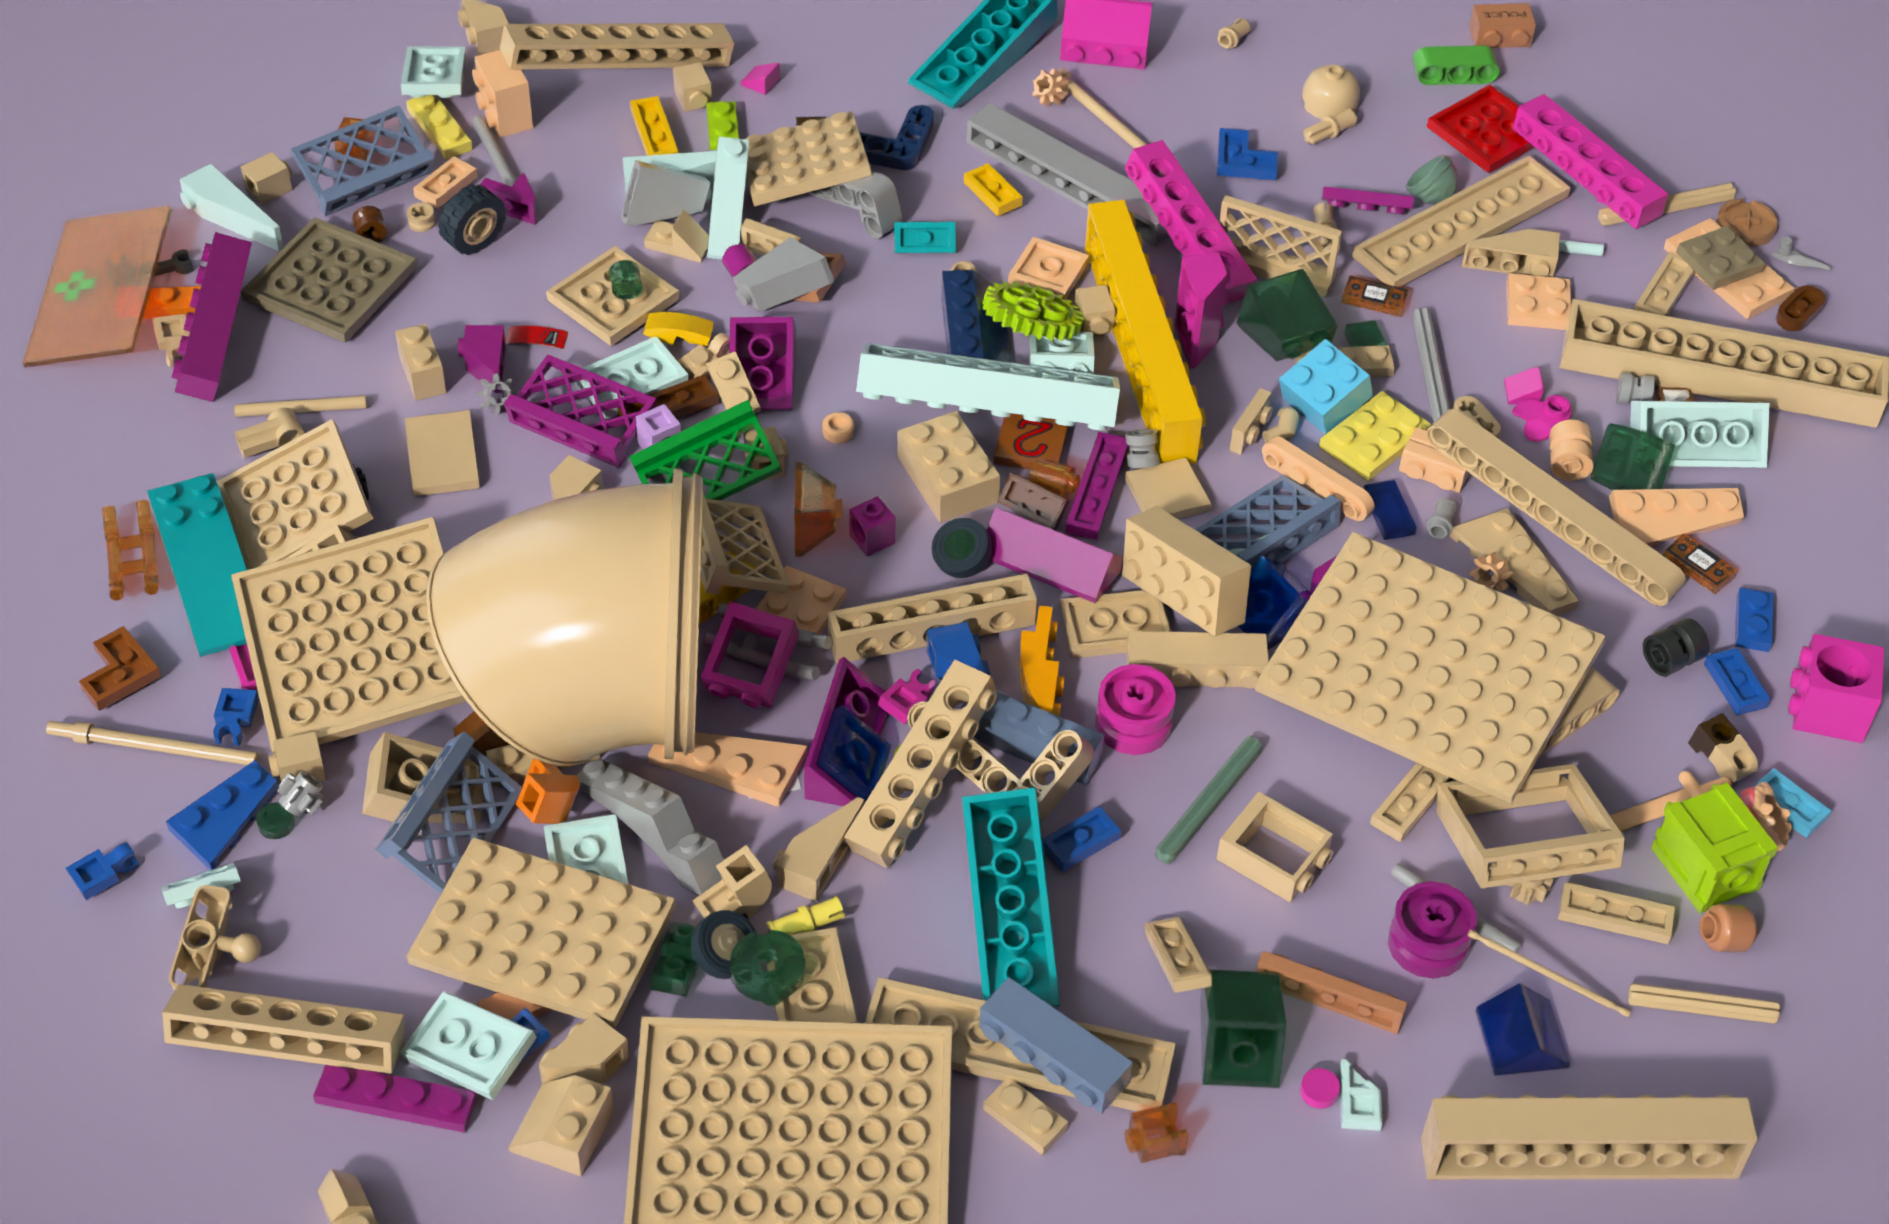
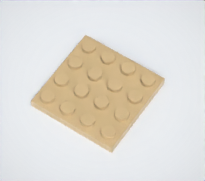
[745,111,872,206]
[217,419,374,570]

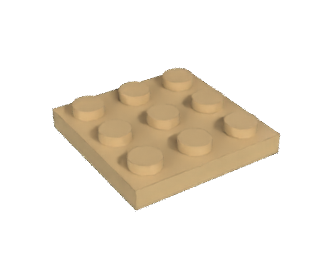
[546,246,679,346]

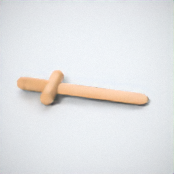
[1610,771,1732,831]

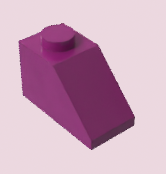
[458,325,506,393]

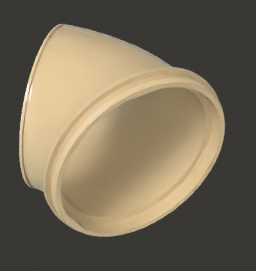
[426,469,703,766]

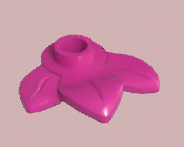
[1512,395,1572,442]

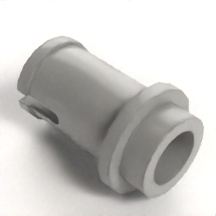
[1426,498,1457,539]

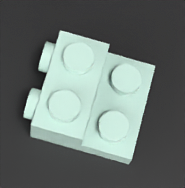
[1030,332,1095,374]

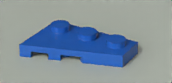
[166,760,279,870]

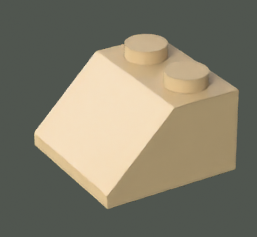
[509,1075,614,1176]

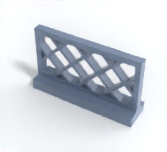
[291,105,435,217]
[1195,475,1341,584]
[375,731,522,894]

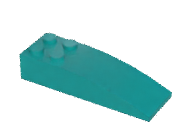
[907,0,1058,109]
[147,473,247,657]
[962,788,1060,1007]

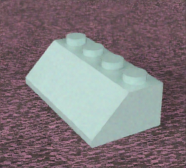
[1630,401,1769,468]

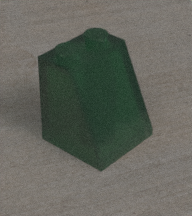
[1236,268,1338,362]
[1200,969,1286,1088]

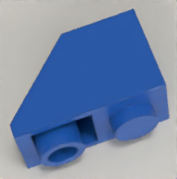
[926,622,990,680]

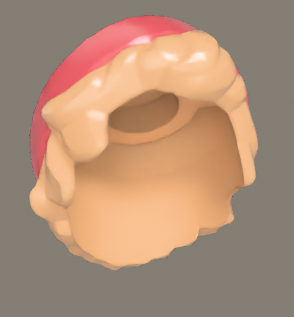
[1739,782,1792,851]

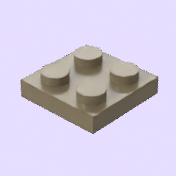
[1676,226,1765,290]

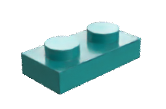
[894,222,956,253]

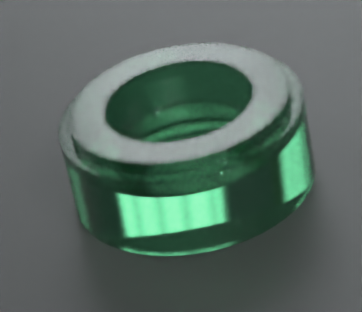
[256,803,295,840]

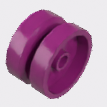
[1388,881,1477,979]

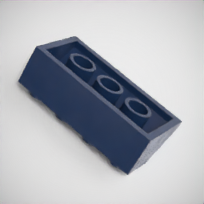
[941,270,1012,363]

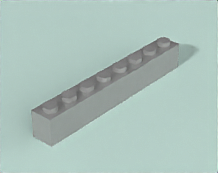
[966,103,1169,247]

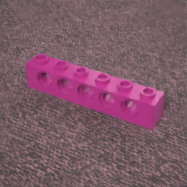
[1513,94,1668,229]
[1125,139,1257,304]

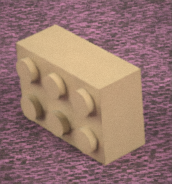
[897,411,1000,523]

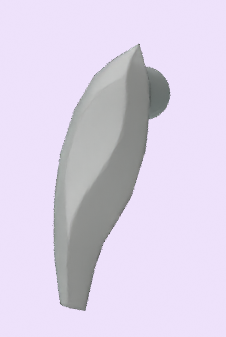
[1772,237,1831,270]

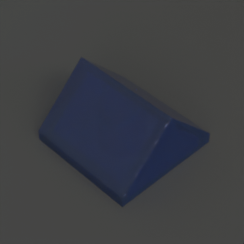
[1475,983,1570,1076]

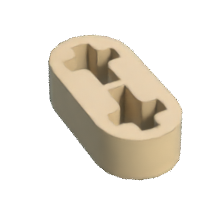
[1453,396,1501,439]

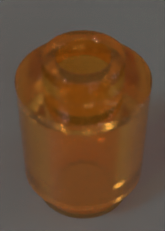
[1029,459,1080,498]

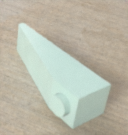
[707,137,749,260]
[623,151,717,193]
[180,164,284,251]

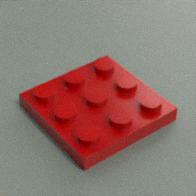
[1426,84,1535,174]

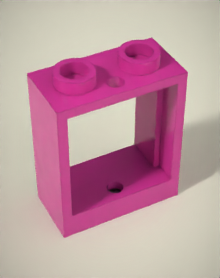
[701,602,799,708]

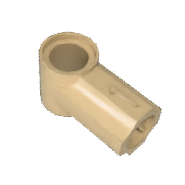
[234,407,305,458]

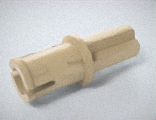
[1303,108,1357,144]

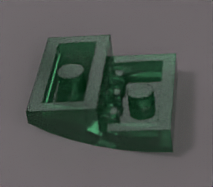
[1590,423,1675,491]

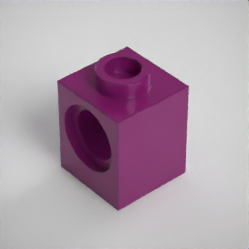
[849,496,896,557]

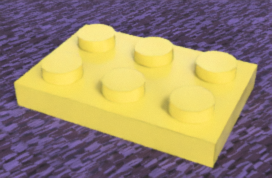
[1319,391,1431,481]

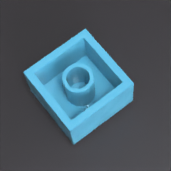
[1279,339,1373,434]

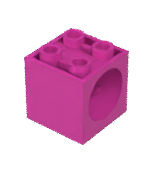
[1788,633,1884,743]

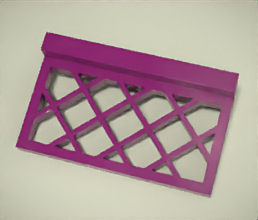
[504,354,658,468]

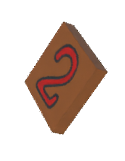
[993,413,1068,474]

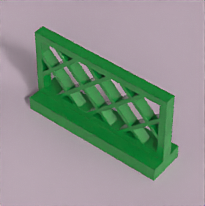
[629,400,783,501]

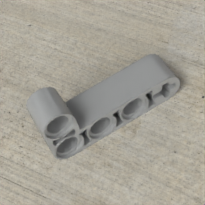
[806,171,902,239]

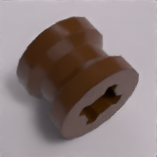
[352,206,387,243]

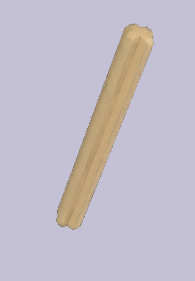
[1598,183,1736,226]

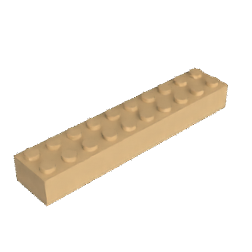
[1559,299,1889,428]

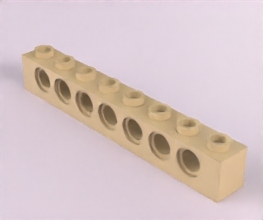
[500,23,735,70]

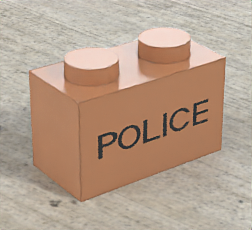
[1469,3,1536,48]

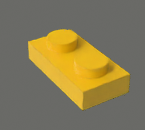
[963,163,1023,216]

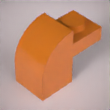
[516,758,580,824]

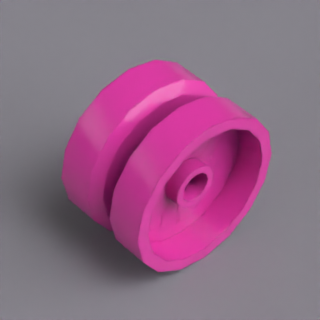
[1095,664,1176,755]

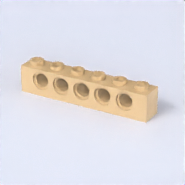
[828,574,1037,664]
[844,659,997,869]
[162,984,405,1074]

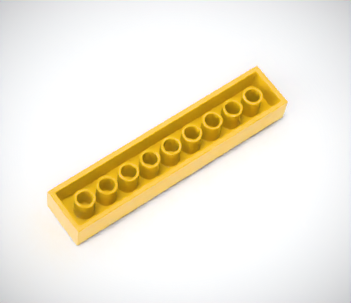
[1085,200,1206,464]

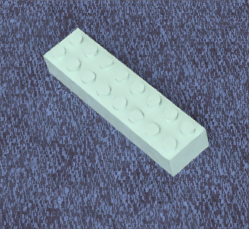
[856,343,1120,430]

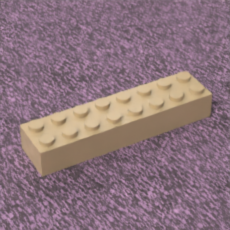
[1421,1095,1757,1180]

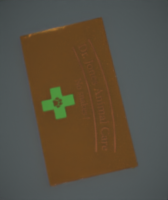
[23,205,172,367]

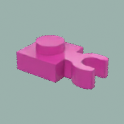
[877,669,936,725]

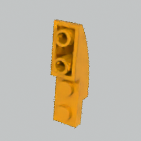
[1019,606,1065,717]

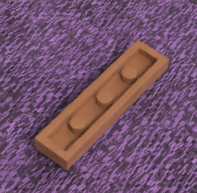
[1254,951,1407,1034]

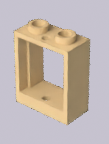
[1216,791,1333,903]

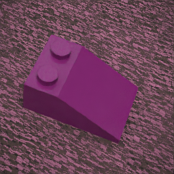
[729,317,796,410]

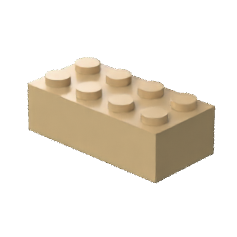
[1122,506,1251,636]

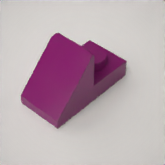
[480,173,538,225]

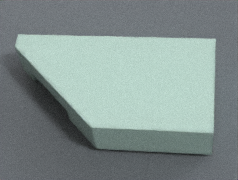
[1339,1059,1382,1131]

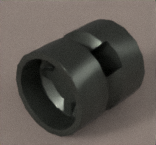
[1642,618,1710,677]

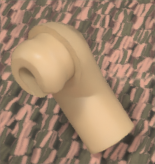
[1263,407,1299,443]

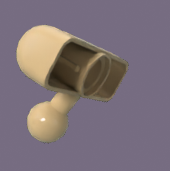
[169,885,262,991]

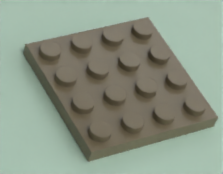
[240,217,418,343]

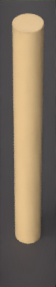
[234,395,367,417]

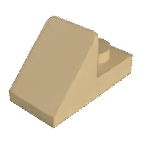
[644,210,709,263]

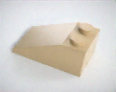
[362,732,483,823]

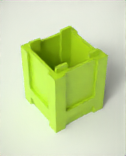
[1651,782,1778,914]

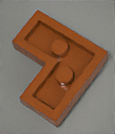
[79,626,161,711]

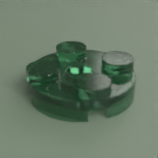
[730,930,806,1006]

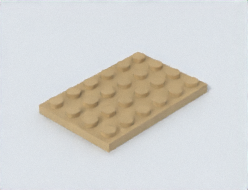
[406,838,677,1029]

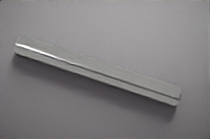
[1413,307,1450,423]

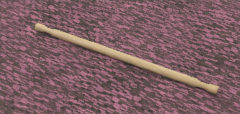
[1468,929,1631,1018]

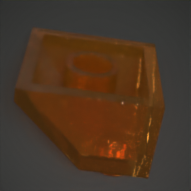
[794,462,843,557]

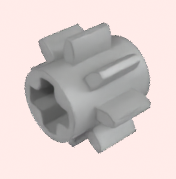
[475,374,518,414]
[277,771,324,816]

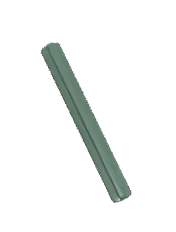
[1155,736,1262,864]

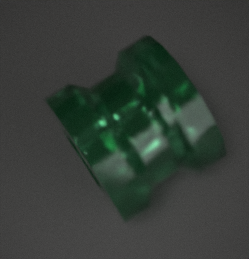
[608,260,643,300]

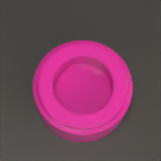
[1300,1068,1340,1109]

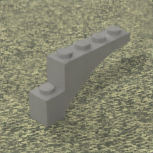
[576,758,724,895]

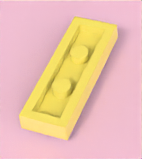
[406,95,472,160]

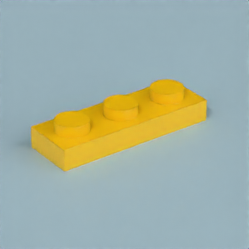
[630,96,679,156]

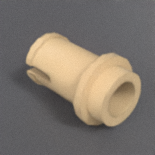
[1218,18,1251,48]

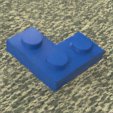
[1217,128,1278,180]

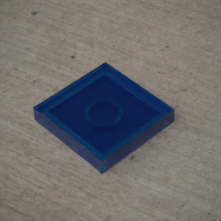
[817,705,892,803]

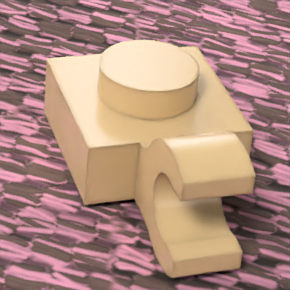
[678,333,729,379]

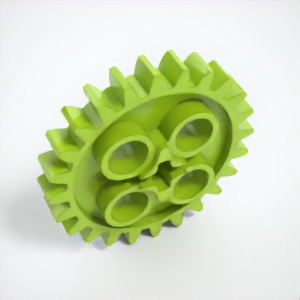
[982,281,1084,341]

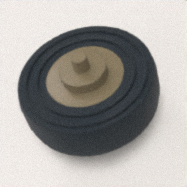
[691,910,759,979]

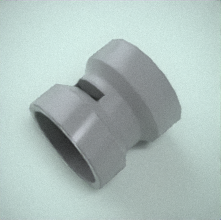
[1616,372,1655,404]
[1125,429,1160,468]

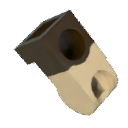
[1688,713,1758,784]

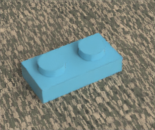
[1754,768,1832,839]

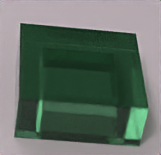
[1344,320,1385,347]

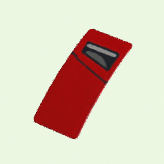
[506,325,568,349]

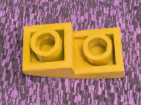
[643,312,714,347]

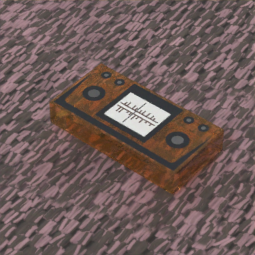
[1341,275,1409,317]
[1662,533,1738,594]

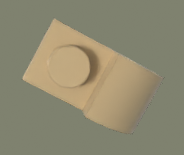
[692,845,772,918]

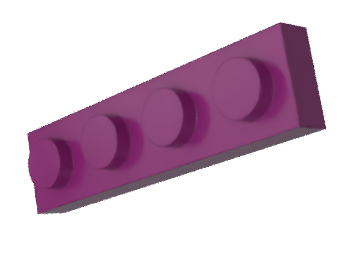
[1065,431,1129,540]
[313,1065,477,1133]

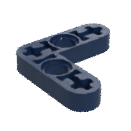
[859,105,934,170]

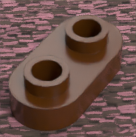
[1776,285,1826,331]

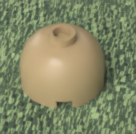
[1301,65,1360,119]

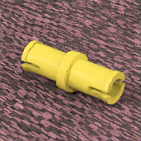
[767,896,845,938]

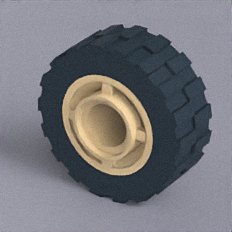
[438,184,507,255]

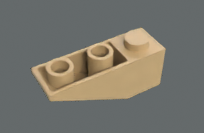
[1461,229,1560,277]

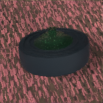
[931,518,993,578]

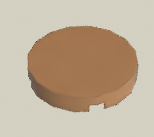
[1716,199,1777,247]

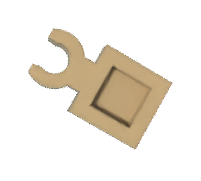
[153,314,189,367]

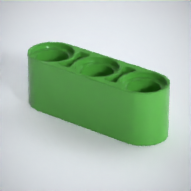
[1413,46,1499,85]

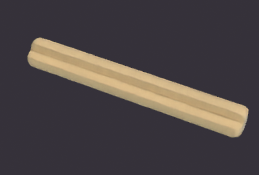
[1628,983,1780,1024]

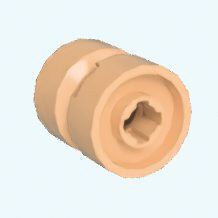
[1549,420,1594,481]

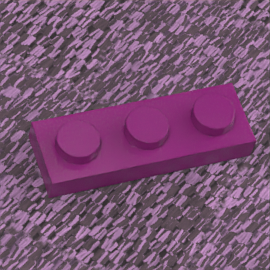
[1321,186,1414,215]

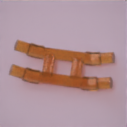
[102,500,159,601]

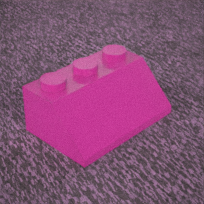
[1060,0,1152,69]
[1174,252,1230,369]

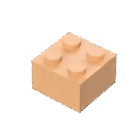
[472,50,533,138]

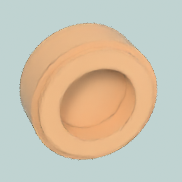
[822,412,854,444]

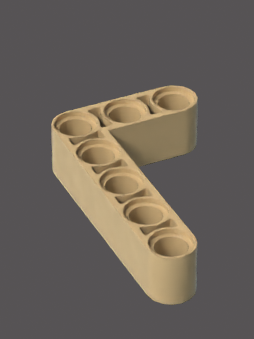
[907,701,1094,822]

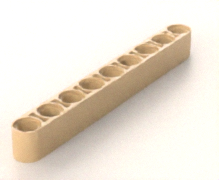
[1426,409,1686,606]

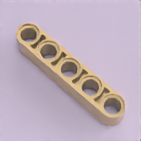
[1539,668,1620,757]

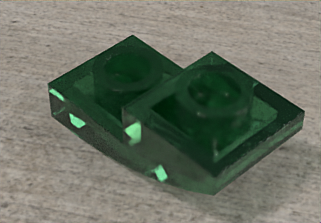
[650,922,698,997]

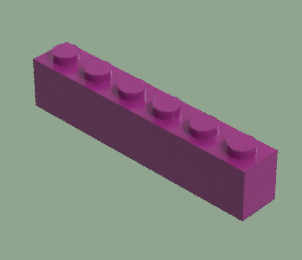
[171,232,252,402]

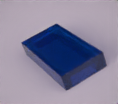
[1363,480,1417,540]

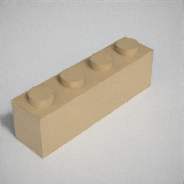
[1126,631,1269,688]

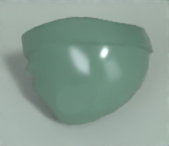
[1406,155,1457,205]

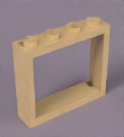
[1436,764,1625,889]

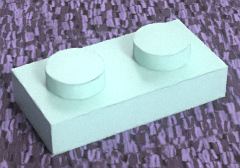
[161,863,240,908]

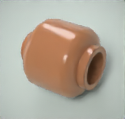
[1699,904,1759,952]

